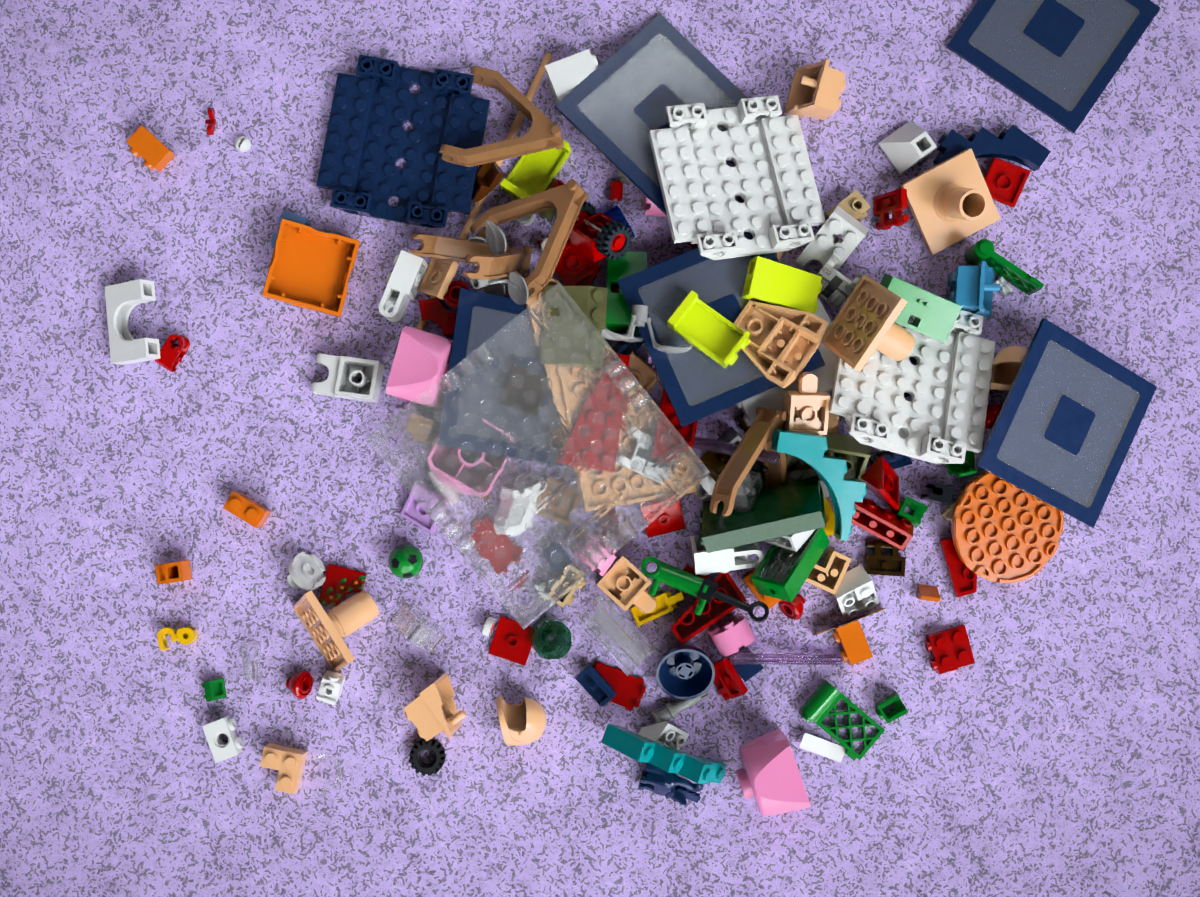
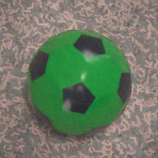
[388,544,423,579]

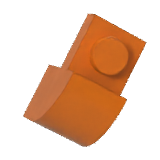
[155,560,193,585]

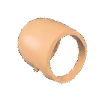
[990,345,1028,390]
[496,695,546,746]

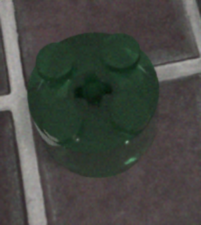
[528,616,572,660]

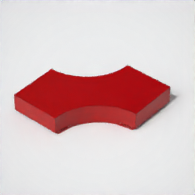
[419,298,456,336]

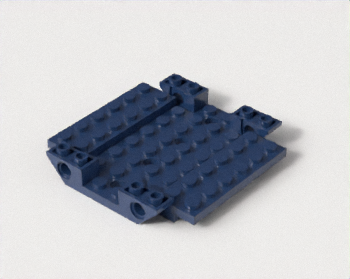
[316,55,491,228]

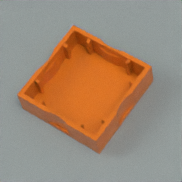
[262,219,360,317]

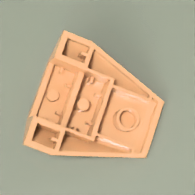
[733,300,829,388]

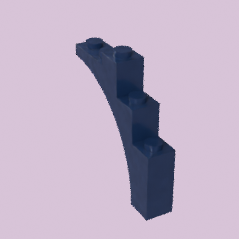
[926,125,1051,171]

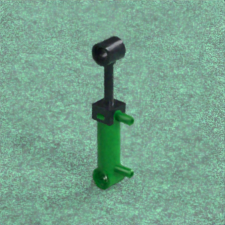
[641,557,769,623]

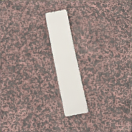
[799,733,846,763]

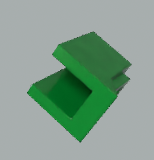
[895,497,928,528]
[875,691,908,724]

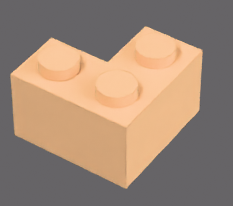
[805,550,851,595]
[260,743,308,794]

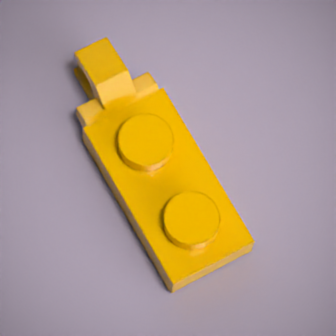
[630,591,685,626]

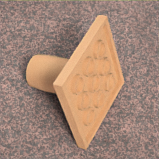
[900,148,1000,255]
[821,274,915,372]
[293,590,379,672]

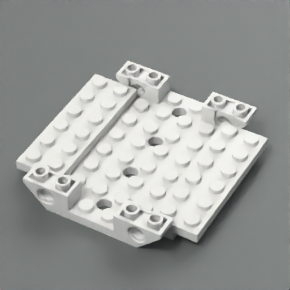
[648,95,826,260]
[829,310,996,464]

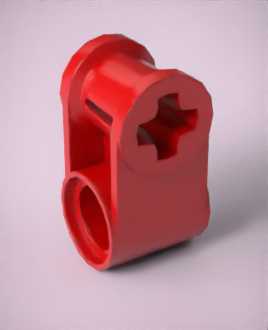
[155,334,190,372]

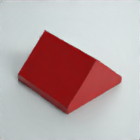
[861,456,899,510]

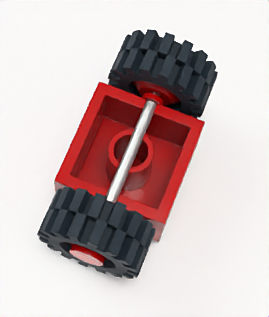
[570,201,633,262]

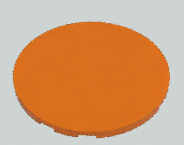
[951,471,1064,583]

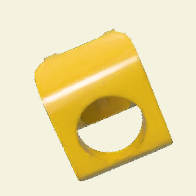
[157,626,198,651]

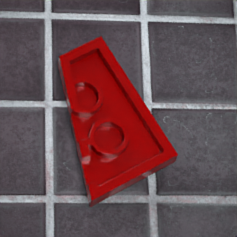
[939,537,977,598]

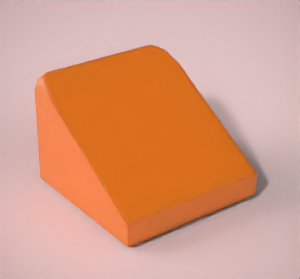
[916,584,940,602]

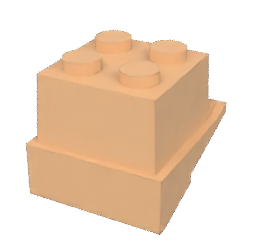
[784,59,846,120]
[403,673,467,741]

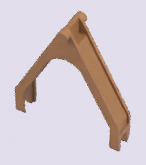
[439,66,564,167]
[470,179,588,300]
[409,233,533,280]
[709,407,788,516]

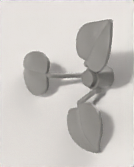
[470,220,529,305]
[600,305,692,354]

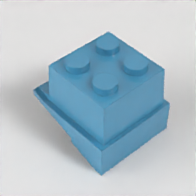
[946,261,1000,318]

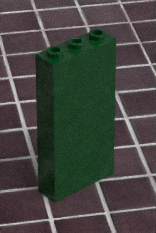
[699,476,826,553]

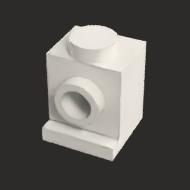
[316,670,346,706]

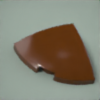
[472,162,505,202]

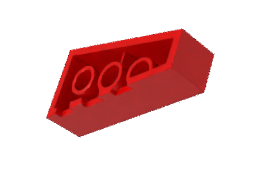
[670,573,747,645]

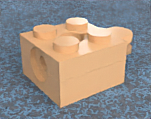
[783,372,831,435]
[597,556,657,613]

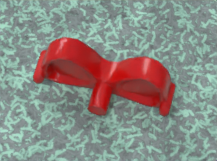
[205,108,216,135]

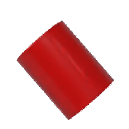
[609,181,623,201]

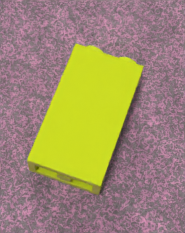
[500,140,571,199]
[741,256,822,314]
[667,290,751,369]

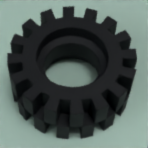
[409,739,446,776]

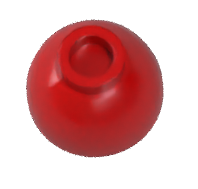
[444,281,470,308]
[985,404,1002,429]
[779,594,805,620]
[286,671,313,699]

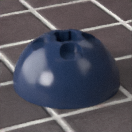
[656,645,715,699]

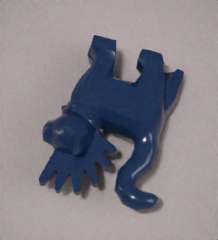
[638,763,704,805]

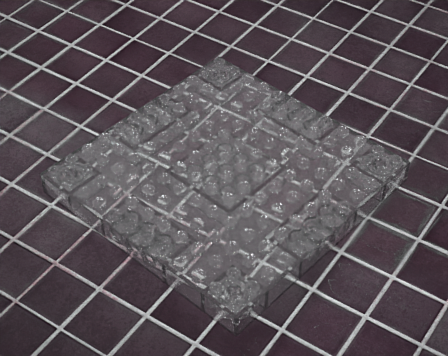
[365,282,711,629]

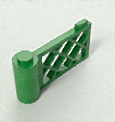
[964,239,1044,295]
[800,680,885,760]

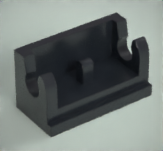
[920,484,955,505]

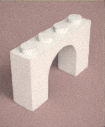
[105,279,161,365]

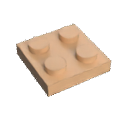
[417,257,459,300]

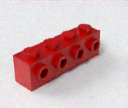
[833,498,914,551]

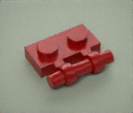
[873,188,909,230]
[713,657,748,701]

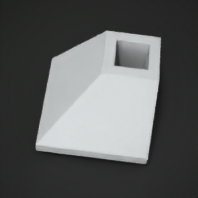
[878,121,937,175]
[835,565,879,621]
[638,721,690,750]

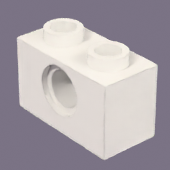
[202,715,243,763]

